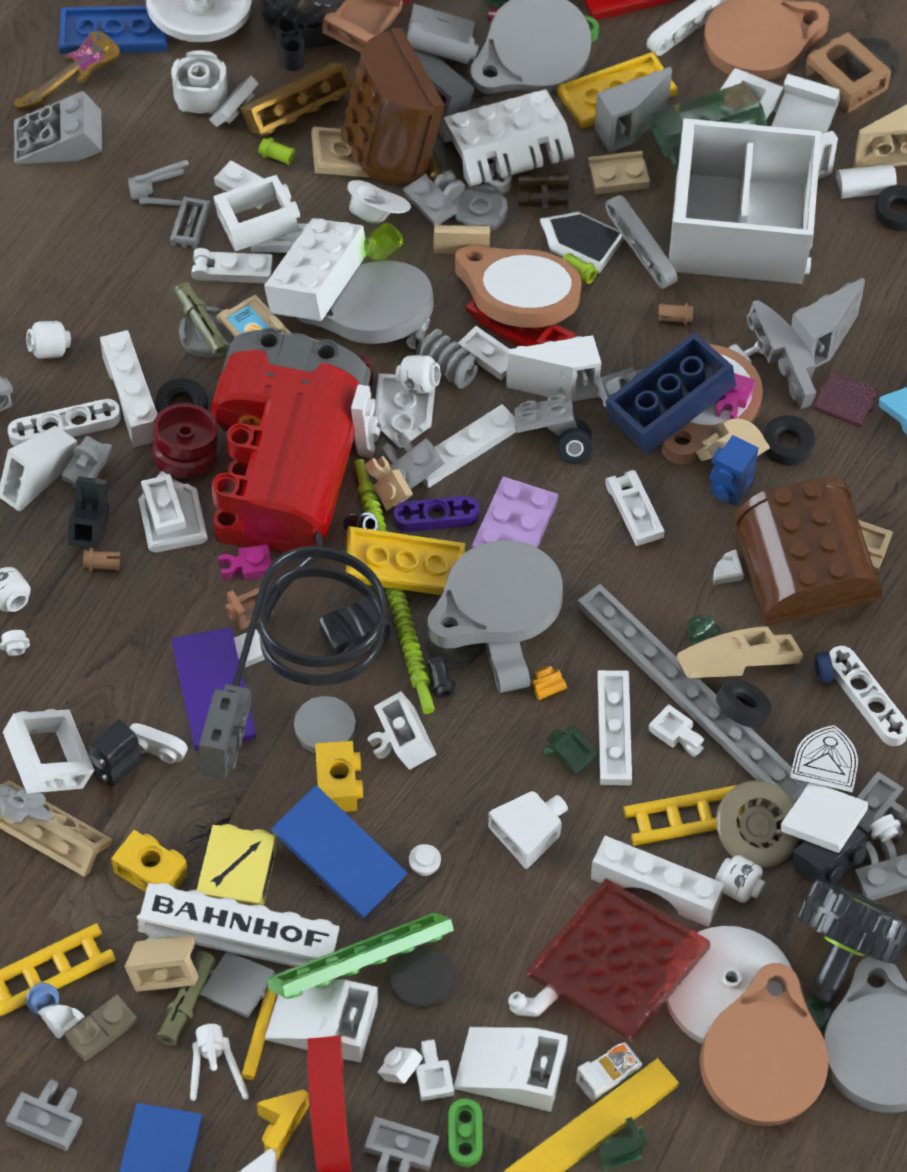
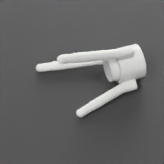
[190,1024,249,1101]

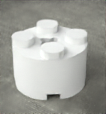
[171,50,228,114]

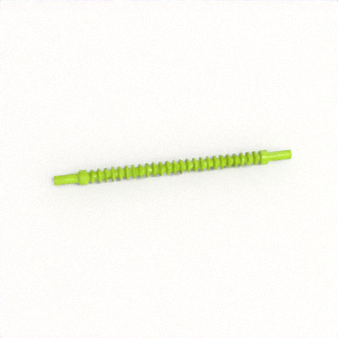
[353,459,435,714]

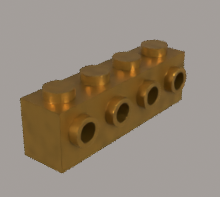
[239,63,353,136]

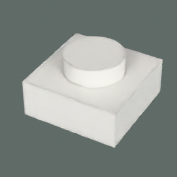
[377,1047,423,1083]

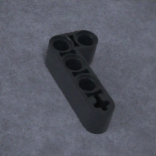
[275,16,341,71]

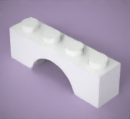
[100,330,157,447]
[591,836,724,927]

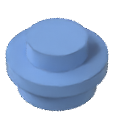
[26,983,59,1015]

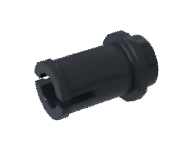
[343,512,378,531]
[426,657,456,698]

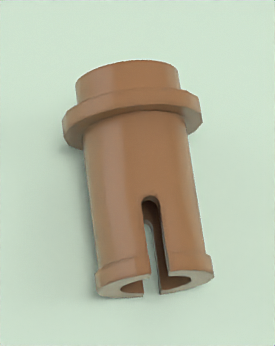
[658,303,694,326]
[83,548,121,572]

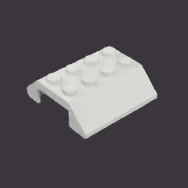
[438,89,574,187]

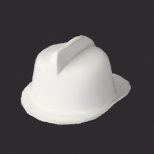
[347,180,411,223]

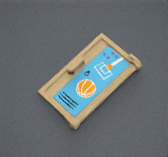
[215,294,292,338]

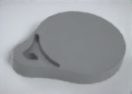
[470,0,591,94]
[297,261,434,344]
[428,540,563,649]
[823,957,907,1113]

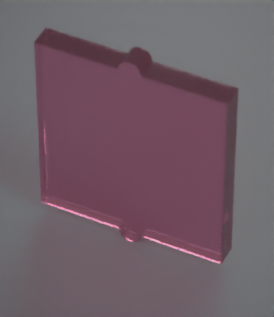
[814,372,879,428]

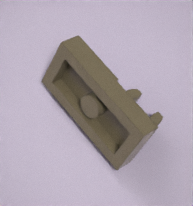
[64,995,138,1062]

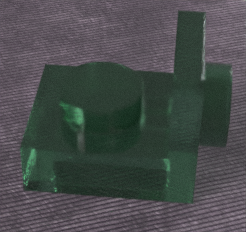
[543,725,598,775]
[599,1117,647,1171]

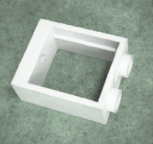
[213,175,300,252]
[3,709,94,794]

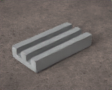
[170,197,211,250]

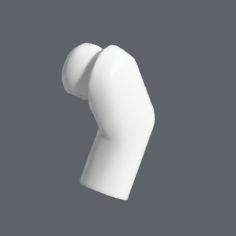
[508,986,558,1017]

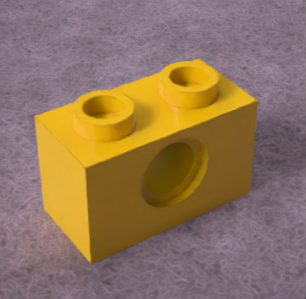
[315,741,363,812]
[111,830,188,892]

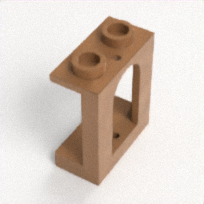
[805,32,891,114]

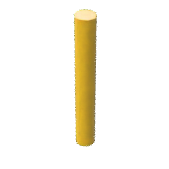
[241,986,278,1080]

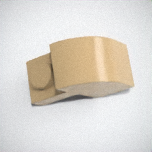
[695,419,770,461]

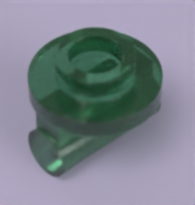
[685,614,721,645]

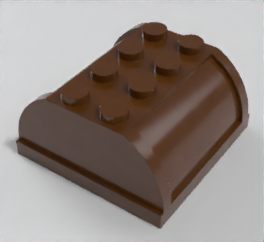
[341,27,445,185]
[732,476,882,626]

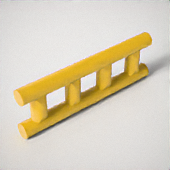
[623,784,742,846]
[0,923,116,1017]

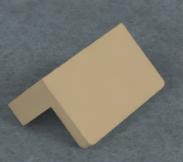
[433,225,490,255]
[125,935,199,992]

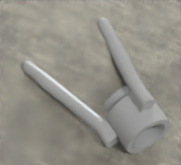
[128,160,189,206]

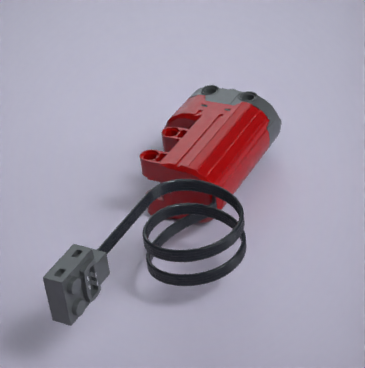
[199,328,386,780]

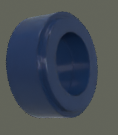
[814,652,833,684]

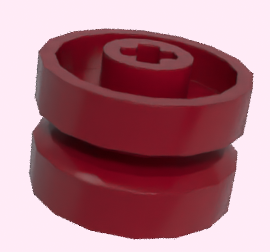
[152,403,218,478]

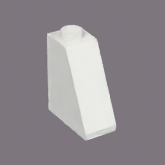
[0,426,77,511]

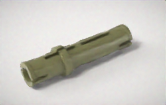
[174,282,229,357]
[157,951,216,1046]

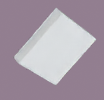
[781,782,868,853]

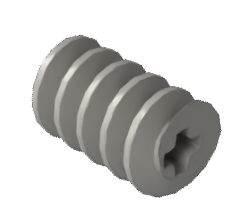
[416,329,478,389]

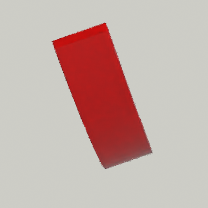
[465,299,576,347]
[307,1035,352,1172]

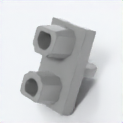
[594,367,644,407]
[61,436,113,489]

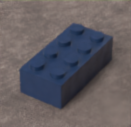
[605,332,736,455]

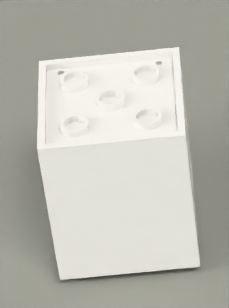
[669,119,822,284]

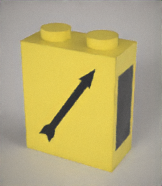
[197,824,277,906]

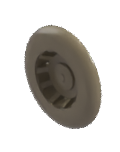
[716,781,800,868]

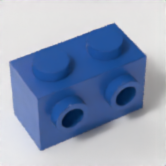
[709,435,759,506]

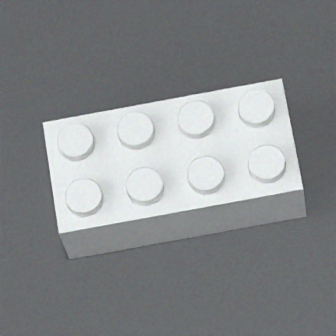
[264,218,368,321]

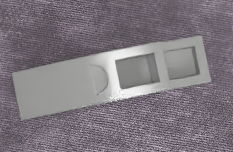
[747,300,816,409]

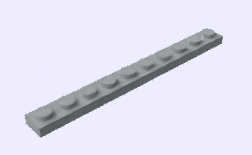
[577,584,809,803]

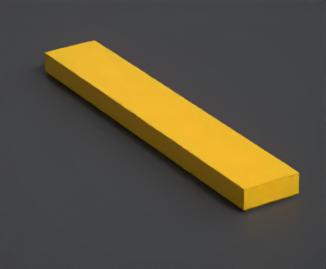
[503,1058,679,1172]

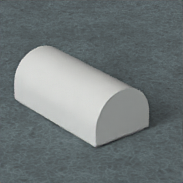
[835,164,897,199]

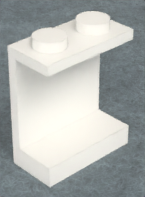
[771,74,840,134]

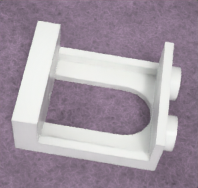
[706,68,784,126]

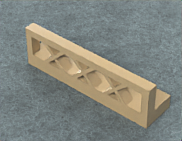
[0,780,113,876]

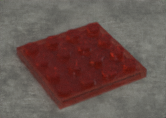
[527,878,711,1041]

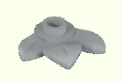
[0,785,53,822]

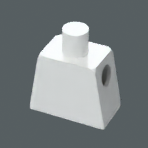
[488,792,568,869]

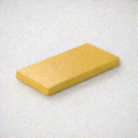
[557,52,678,129]
[346,526,465,595]

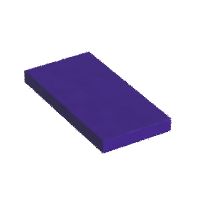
[171,627,256,751]

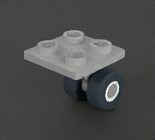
[515,394,592,464]

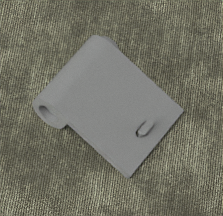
[407,4,478,64]

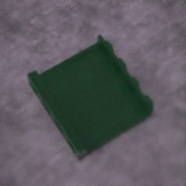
[648,82,768,164]

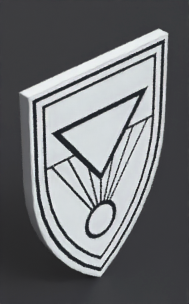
[790,725,858,792]

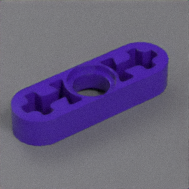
[393,496,479,532]

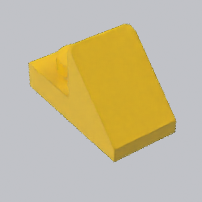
[257,1090,309,1162]

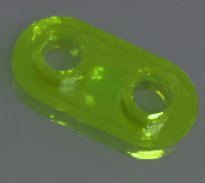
[364,223,403,261]

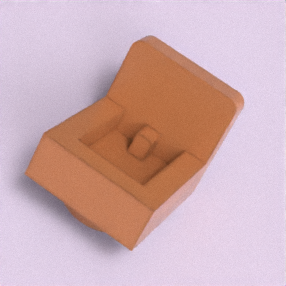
[225,587,274,630]

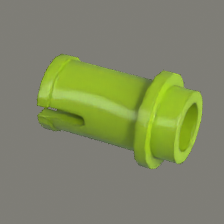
[258,137,296,165]
[563,253,597,284]

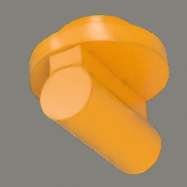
[531,666,567,701]

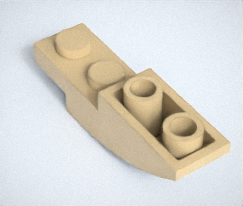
[676,626,803,678]

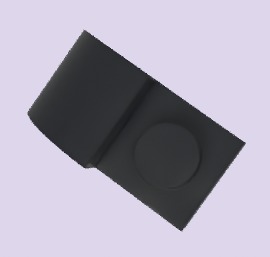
[68,476,109,549]

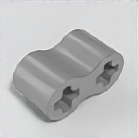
[486,642,530,693]

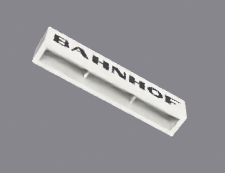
[138,883,340,967]

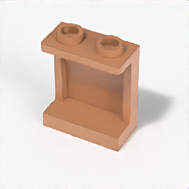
[323,0,402,53]

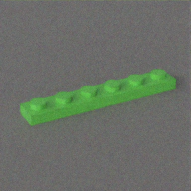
[267,912,454,999]

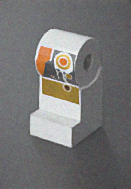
[576,1043,642,1104]

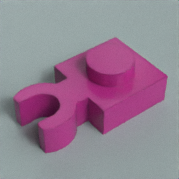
[715,373,756,420]
[218,545,271,580]

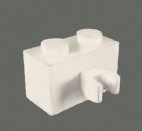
[367,691,437,770]

